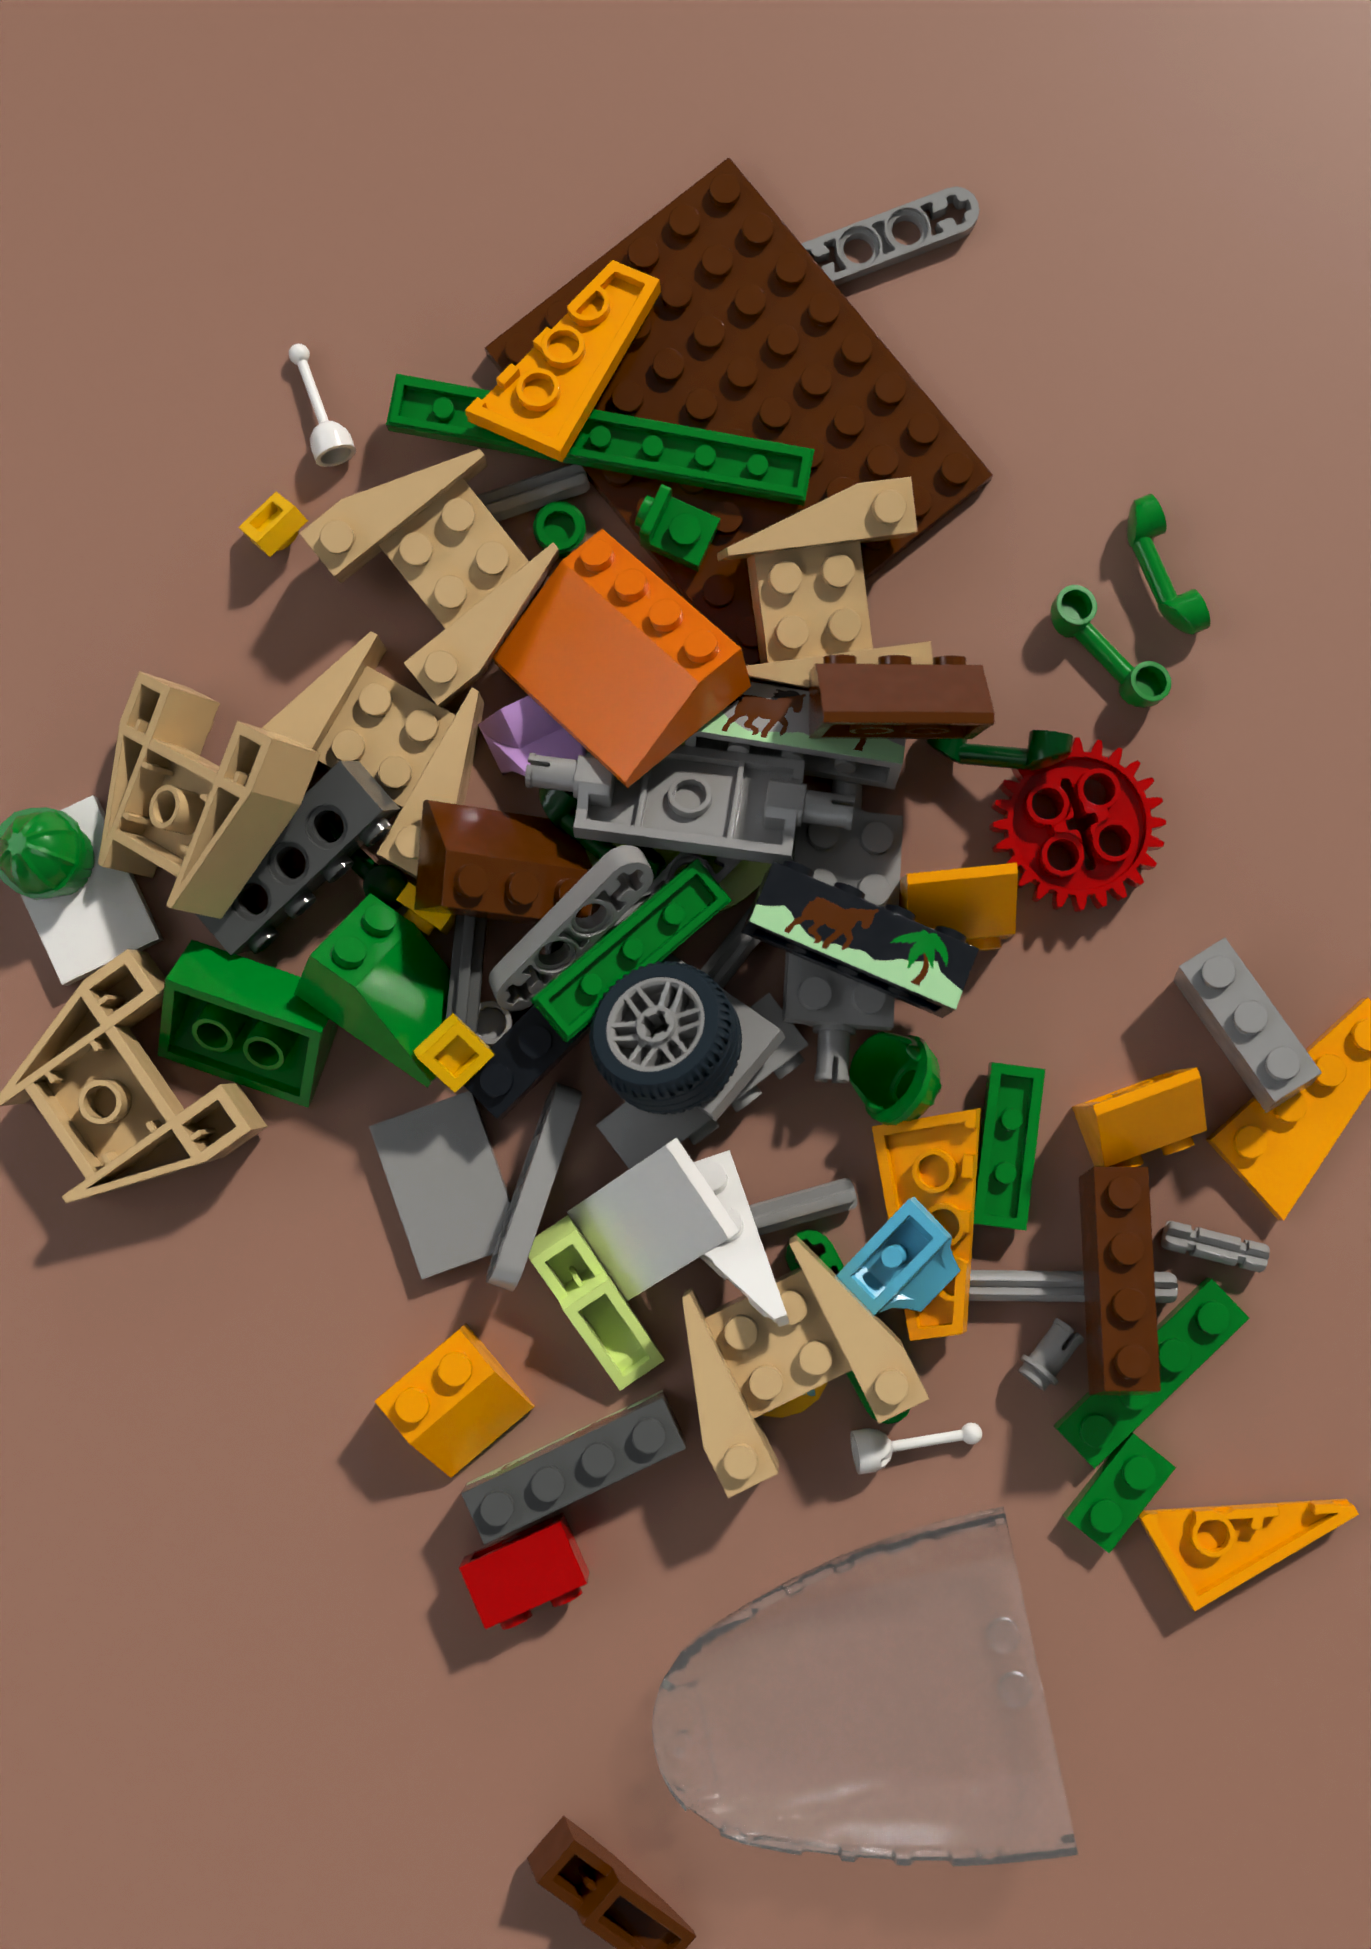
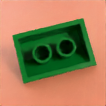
[157,939,338,1108]

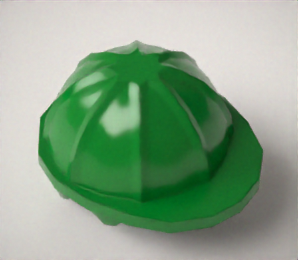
[0,807,95,900]
[849,1031,942,1125]

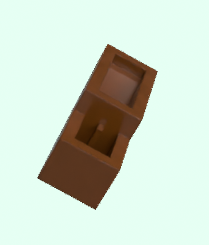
[527,1815,697,1949]

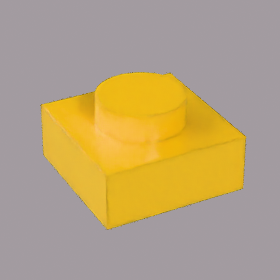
[238,491,308,557]
[396,882,456,936]
[413,1013,495,1093]

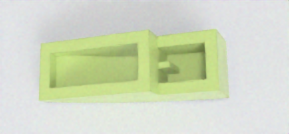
[528,1215,665,1391]

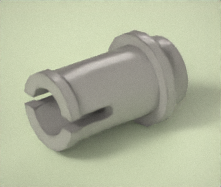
[1018,1318,1084,1391]

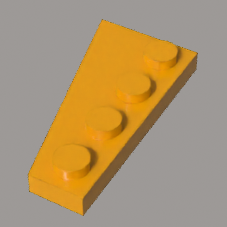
[465,260,661,462]
[1206,997,1371,1221]
[872,1108,981,1341]

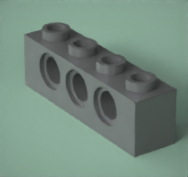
[196,761,401,955]

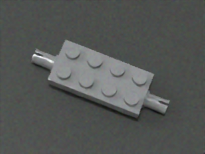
[525,745,856,865]
[782,779,903,1083]

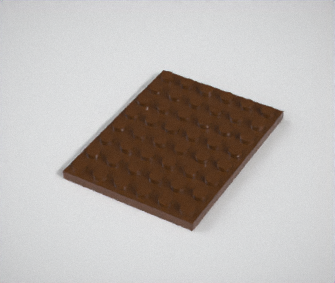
[485,157,993,666]

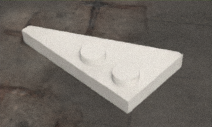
[694,1150,790,1327]

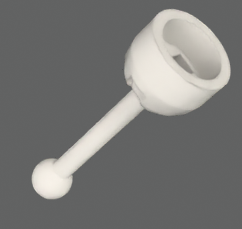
[289,344,356,467]
[850,1423,982,1475]

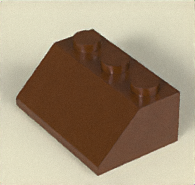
[809,655,994,739]
[414,800,593,925]

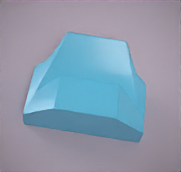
[836,1197,960,1315]

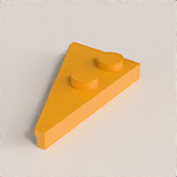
[1138,1499,1359,1611]

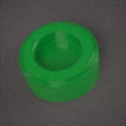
[533,501,587,558]

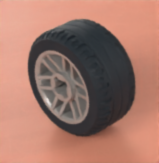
[589,961,742,1115]

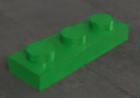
[974,1062,1045,1230]

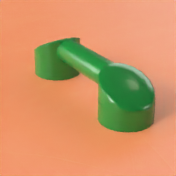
[1127,494,1211,635]
[1050,585,1172,708]

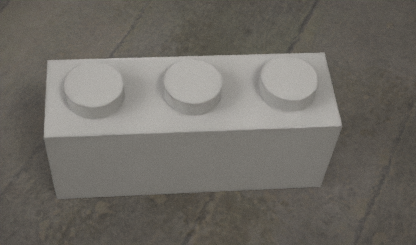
[1173,938,1322,1113]

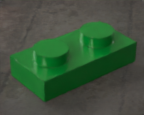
[1063,1432,1176,1553]

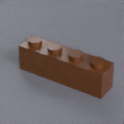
[1079,1166,1161,1395]

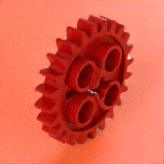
[989,737,1166,912]

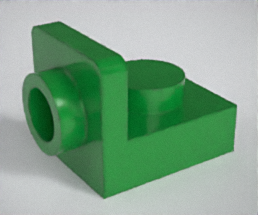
[635,484,721,572]

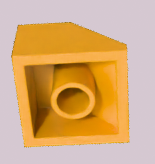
[899,863,1018,951]
[1072,1067,1207,1167]
[374,1323,535,1478]

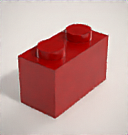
[459,1512,589,1630]

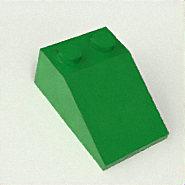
[294,893,450,1088]

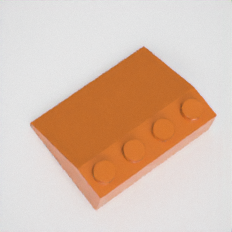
[493,529,751,788]

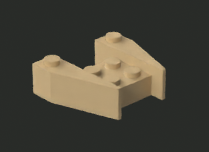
[299,449,559,708]
[717,477,933,691]
[262,631,485,879]
[98,671,321,919]
[0,949,268,1203]
[682,1235,929,1498]

